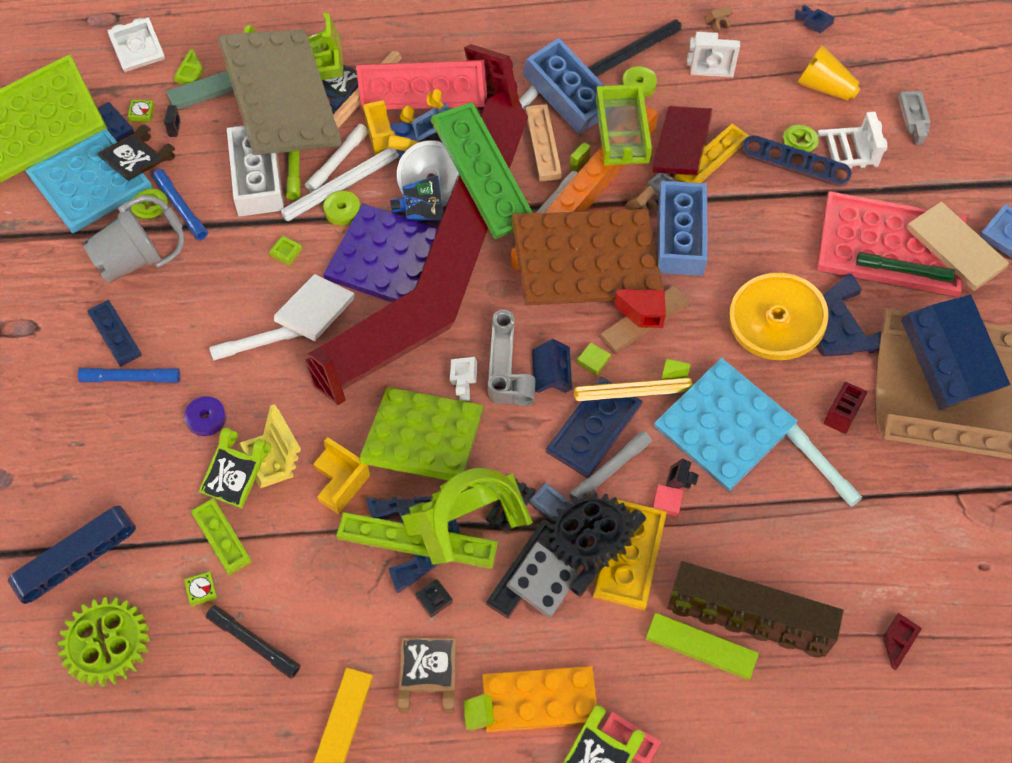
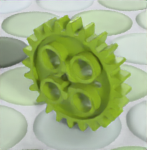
[57,597,151,687]

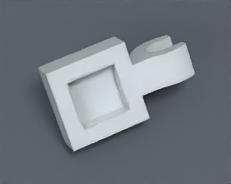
[450,357,477,402]

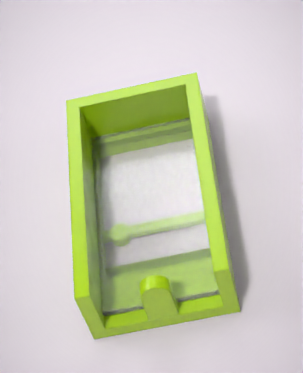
[595,84,652,165]

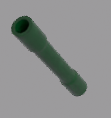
[856,251,955,283]

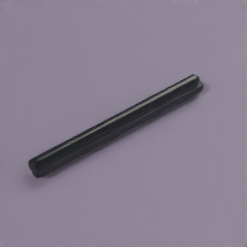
[587,19,682,77]

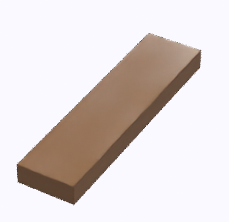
[600,285,690,354]

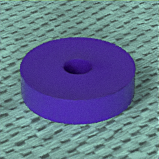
[184,396,226,436]

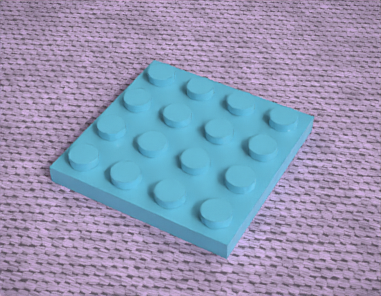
[25,129,152,234]
[654,358,798,492]

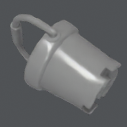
[82,195,184,284]

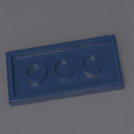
[546,376,642,479]

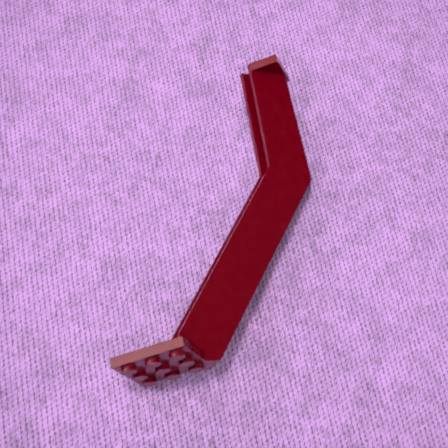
[305,44,528,405]

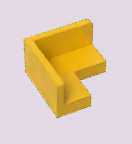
[313,437,370,515]

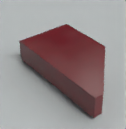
[883,613,922,670]

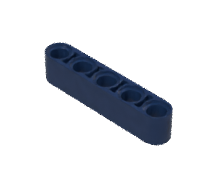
[744,135,852,187]
[8,506,136,604]

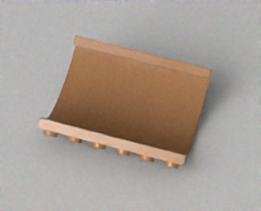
[875,309,1012,459]

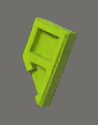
[174,49,204,85]

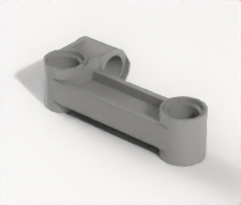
[488,310,536,406]

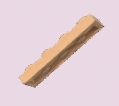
[525,104,562,182]

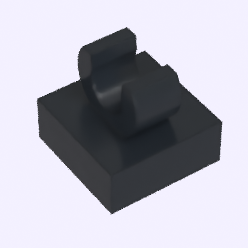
[666,458,699,489]
[415,579,453,618]

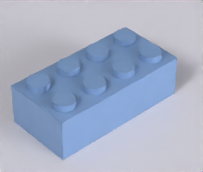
[522,38,613,135]
[657,181,707,276]

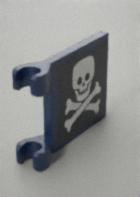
[322,65,358,114]

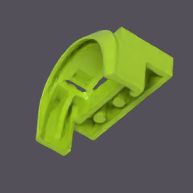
[244,13,344,80]
[402,468,533,565]

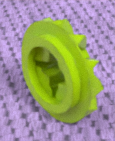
[782,125,819,152]
[131,189,168,221]

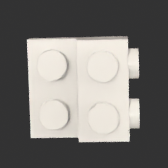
[108,17,165,72]
[687,32,740,77]

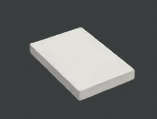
[274,274,355,341]

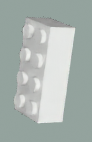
[227,126,284,217]

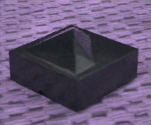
[163,105,181,137]

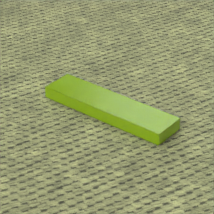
[645,612,759,680]

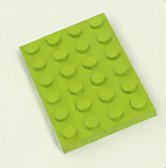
[0,54,107,183]

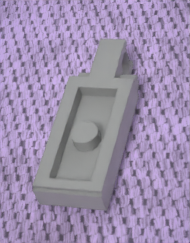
[898,91,931,145]

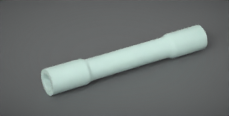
[786,424,862,507]

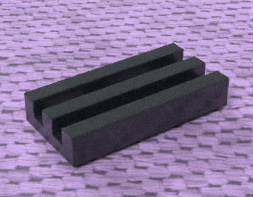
[486,478,535,533]

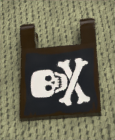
[98,124,175,181]

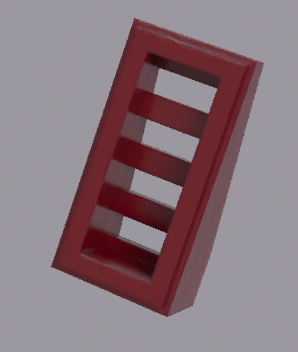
[824,381,868,434]

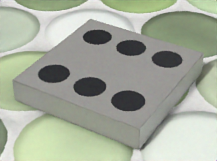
[506,542,579,618]

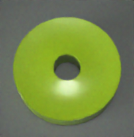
[622,66,657,98]
[323,191,360,226]

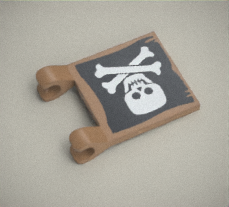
[398,638,456,713]

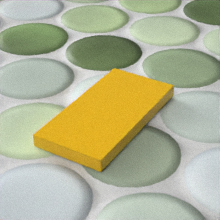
[593,499,667,610]

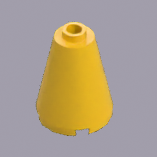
[797,45,861,101]

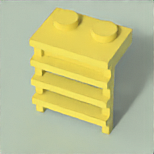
[239,404,301,488]

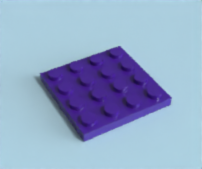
[323,203,437,302]

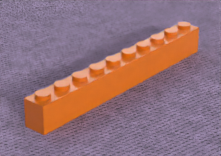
[511,105,658,272]

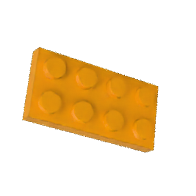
[483,666,597,733]

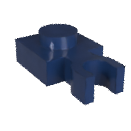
[795,5,834,33]

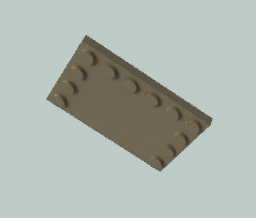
[218,29,342,155]

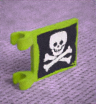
[199,427,272,509]
[564,705,645,763]

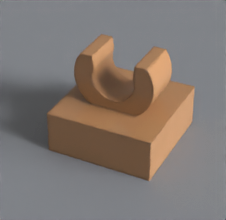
[704,5,733,32]
[625,185,657,214]

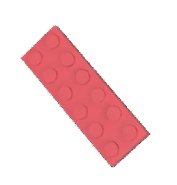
[356,60,487,110]

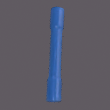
[152,169,208,240]
[78,368,180,383]

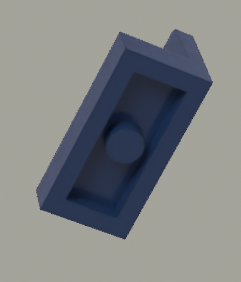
[532,339,572,393]

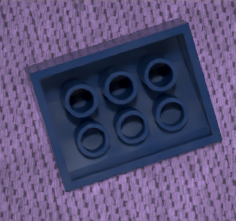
[901,294,1011,411]

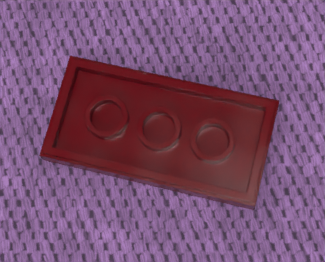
[653,106,712,176]

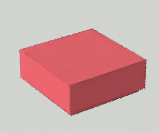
[653,484,683,517]

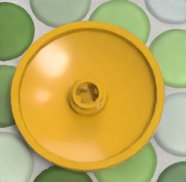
[729,273,828,360]

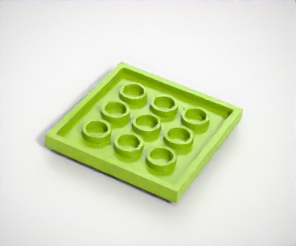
[360,387,484,481]

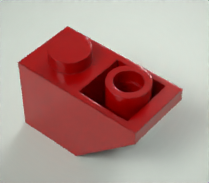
[614,288,666,328]

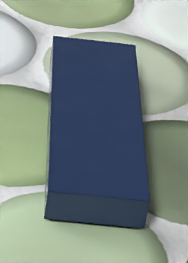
[87,300,142,367]

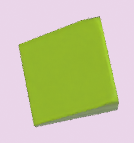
[661,359,691,380]

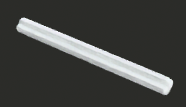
[281,148,399,221]

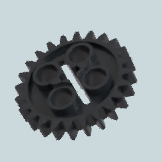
[548,492,634,571]

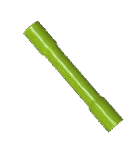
[286,150,300,200]

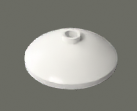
[397,141,458,207]

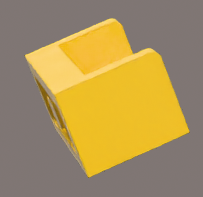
[363,100,395,155]

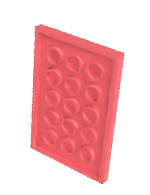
[817,191,967,297]

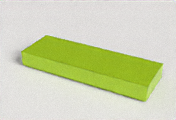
[191,498,252,575]

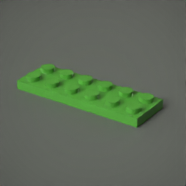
[431,102,533,239]

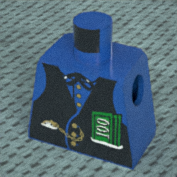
[390,176,443,223]

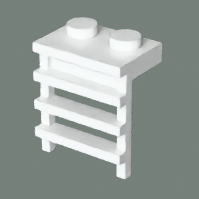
[817,112,887,169]

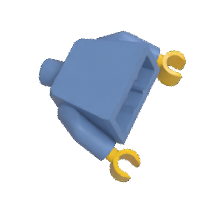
[400,89,451,142]

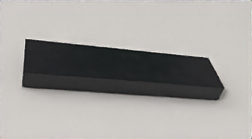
[486,519,554,619]

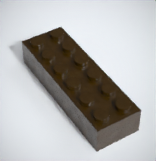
[667,561,844,658]

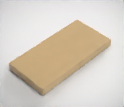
[906,201,1010,291]

